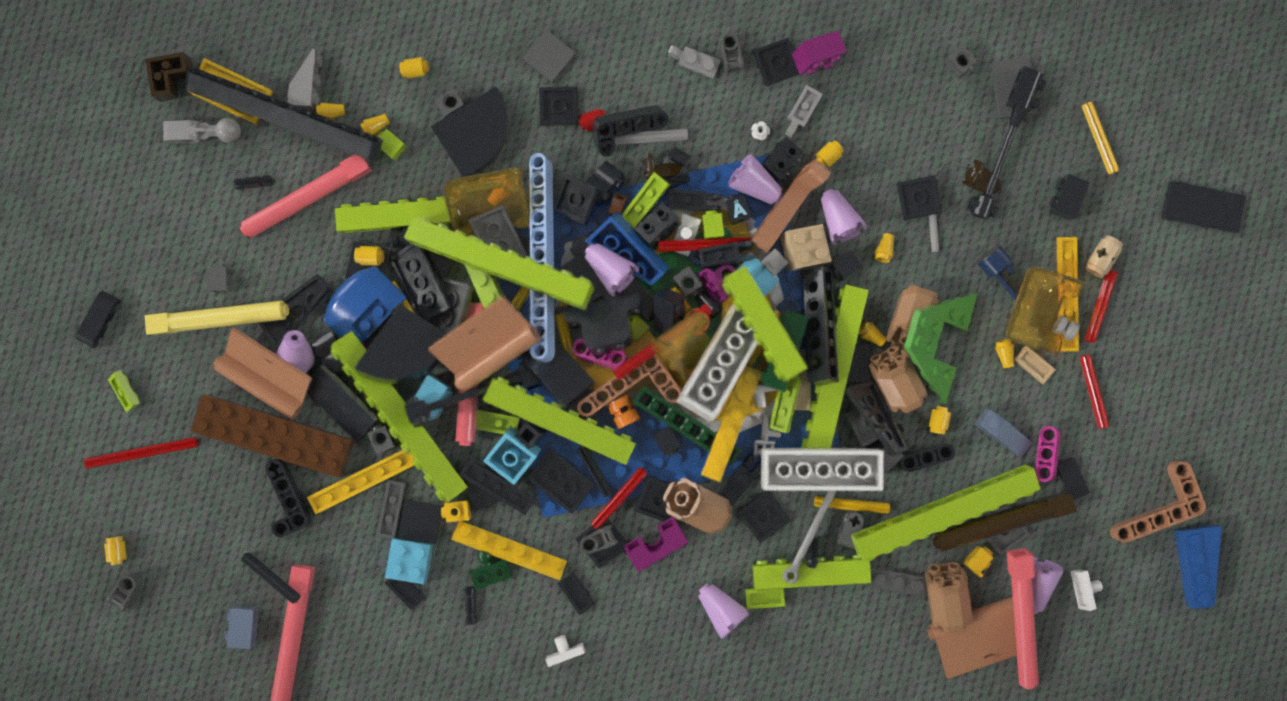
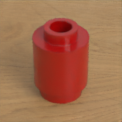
[578,108,606,133]

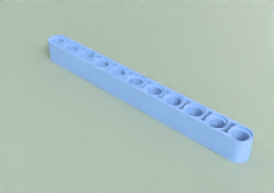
[529,153,555,362]

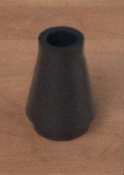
[695,290,723,319]

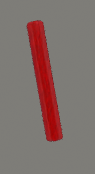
[1085,270,1118,343]
[1079,354,1110,429]
[591,467,647,530]

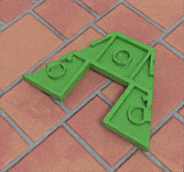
[904,293,978,404]

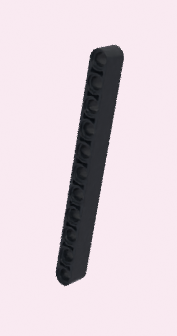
[185,68,383,160]

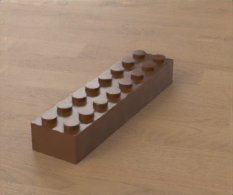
[190,394,355,477]

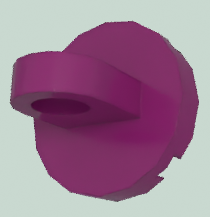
[698,265,735,303]

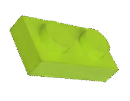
[108,370,140,413]

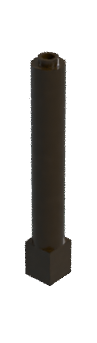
[932,492,1077,552]

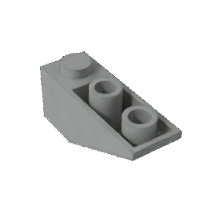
[287,49,322,110]

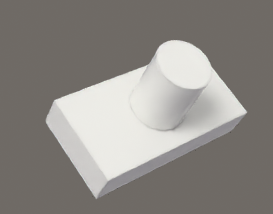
[674,214,701,257]
[753,385,774,408]
[1070,570,1103,611]
[546,635,586,667]

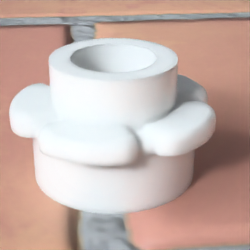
[751,121,770,140]

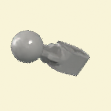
[163,118,241,143]

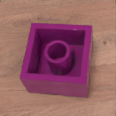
[792,31,846,76]

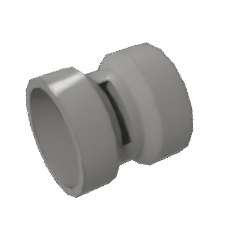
[1052,315,1080,341]

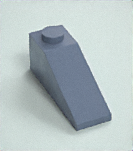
[974,409,1032,458]

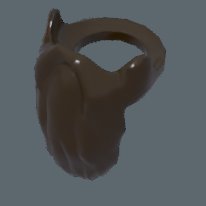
[642,152,682,180]
[962,159,1001,194]

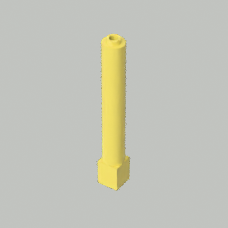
[145,300,289,335]

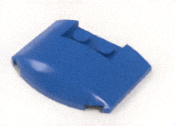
[323,266,407,345]

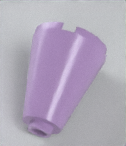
[728,154,783,204]
[821,189,867,244]
[585,243,639,296]
[276,330,315,374]
[1032,557,1063,614]
[698,584,751,639]

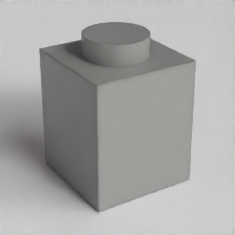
[761,249,788,276]

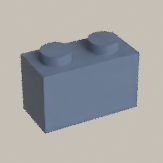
[225,606,259,649]

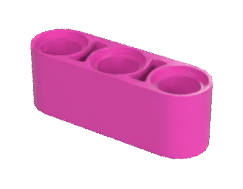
[572,339,628,370]
[1035,426,1061,482]

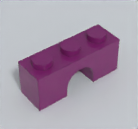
[624,517,688,572]

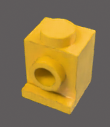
[441,500,471,523]
[962,546,994,578]

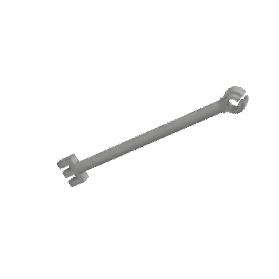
[783,446,846,584]

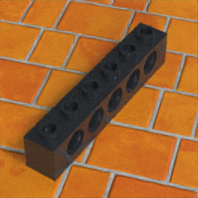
[802,266,839,386]

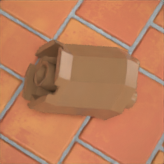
[886,285,940,353]
[869,346,927,413]
[663,478,732,534]
[925,562,972,632]

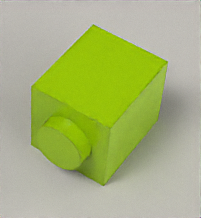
[377,129,407,161]
[702,210,724,239]

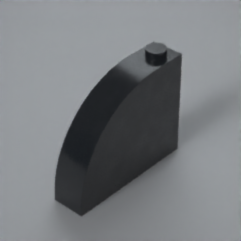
[431,87,508,182]
[354,304,447,384]

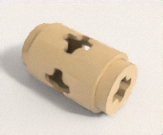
[1086,235,1123,278]

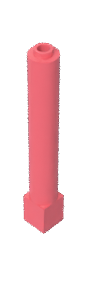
[240,154,372,238]
[455,302,484,446]
[1007,548,1039,689]
[271,564,315,701]

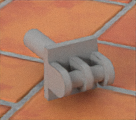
[753,415,781,456]

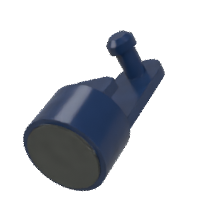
[977,245,1034,307]

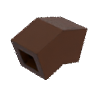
[608,193,627,215]

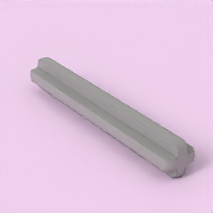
[615,129,688,145]

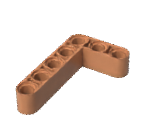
[750,159,831,253]
[578,355,681,416]
[1110,461,1206,543]

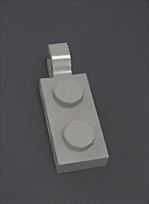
[668,46,721,79]
[785,85,823,137]

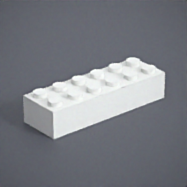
[676,303,757,422]
[761,448,883,490]

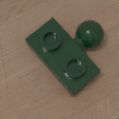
[469,550,512,590]

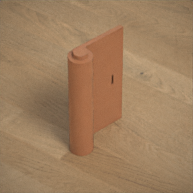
[429,296,541,392]
[213,327,312,420]
[927,596,1017,679]

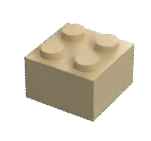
[780,224,831,272]

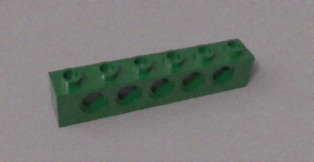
[633,386,742,466]

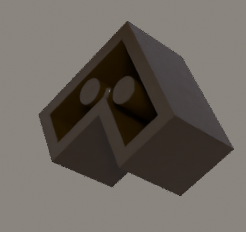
[145,52,193,102]

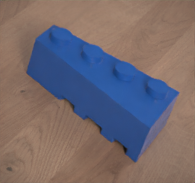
[585,211,670,285]
[1174,524,1222,609]

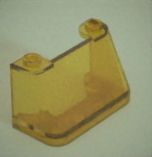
[445,168,530,237]
[1006,266,1084,355]
[652,312,711,389]

